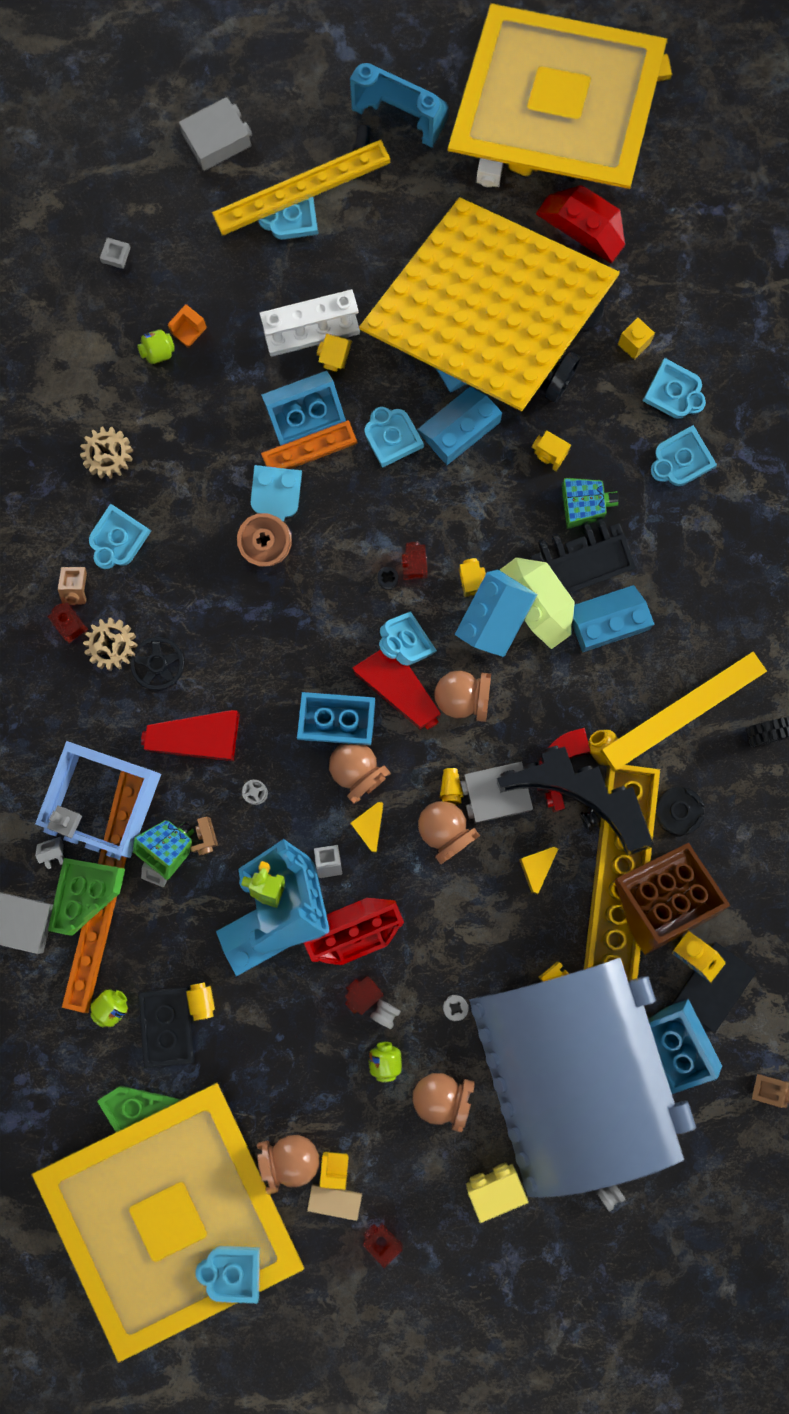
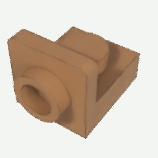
[58,567,87,605]
[190,816,218,856]
[752,1074,789,1108]

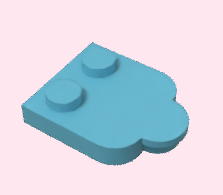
[259,197,318,239]
[642,358,706,419]
[365,407,424,468]
[651,425,717,486]
[251,465,302,521]
[89,504,151,569]
[379,611,437,666]
[195,1246,260,1303]

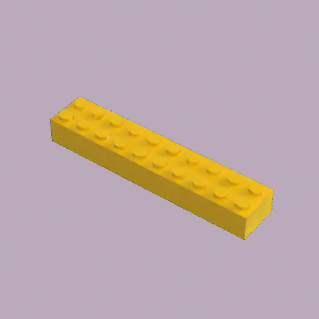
[584,765,660,981]

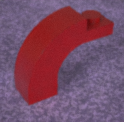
[537,728,590,812]

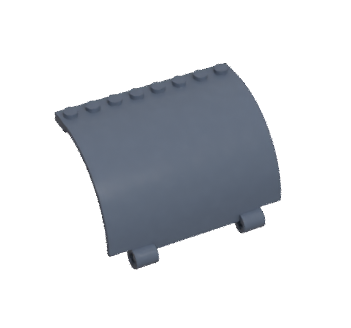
[469,958,696,1197]

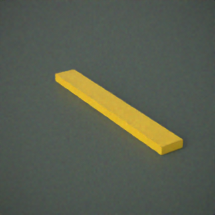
[212,140,390,236]
[600,652,767,772]

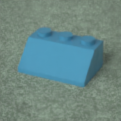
[261,371,346,446]
[417,386,502,465]
[455,570,538,657]
[572,585,654,653]
[297,692,375,745]
[216,909,291,976]
[648,999,722,1094]

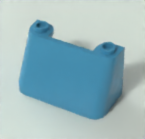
[350,63,449,147]
[238,839,329,954]

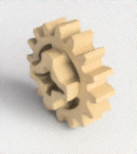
[80,427,133,479]
[83,618,137,671]

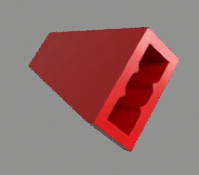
[353,650,441,730]
[141,710,240,761]

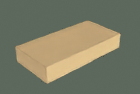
[307,1184,362,1221]

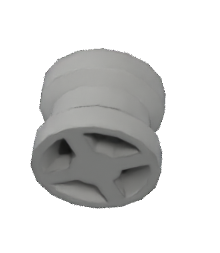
[242,780,268,805]
[443,995,468,1021]
[370,999,401,1029]
[595,1185,626,1212]

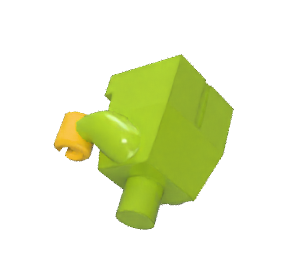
[241,861,286,908]

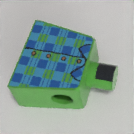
[562,478,619,529]
[133,821,194,880]

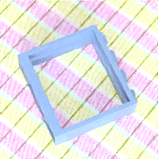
[35,741,161,860]

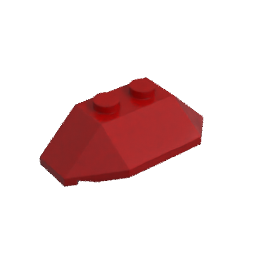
[536,185,625,264]
[304,898,404,965]

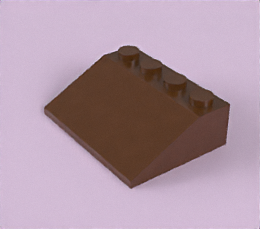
[614,843,731,955]

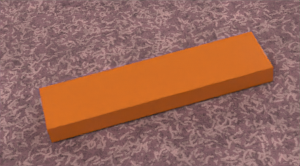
[261,420,357,469]

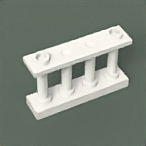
[260,289,360,357]

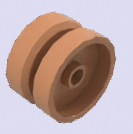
[237,513,292,566]

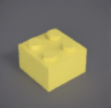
[466,1163,528,1223]

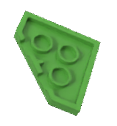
[48,858,125,936]
[97,1086,182,1132]

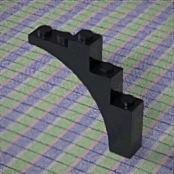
[497,746,653,856]

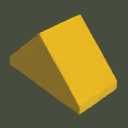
[351,802,383,853]
[519,847,558,894]

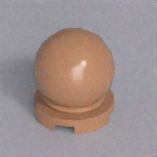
[434,670,491,722]
[329,743,391,804]
[418,801,480,864]
[412,1073,474,1133]
[257,1135,319,1195]

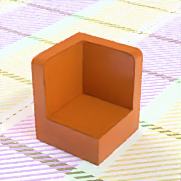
[168,304,207,347]

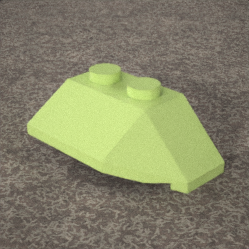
[500,558,575,649]

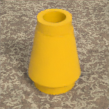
[439,768,464,805]

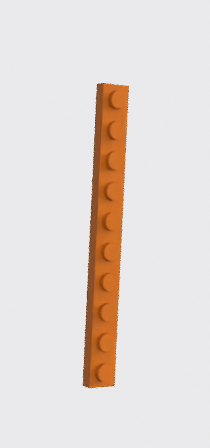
[62,771,144,1013]

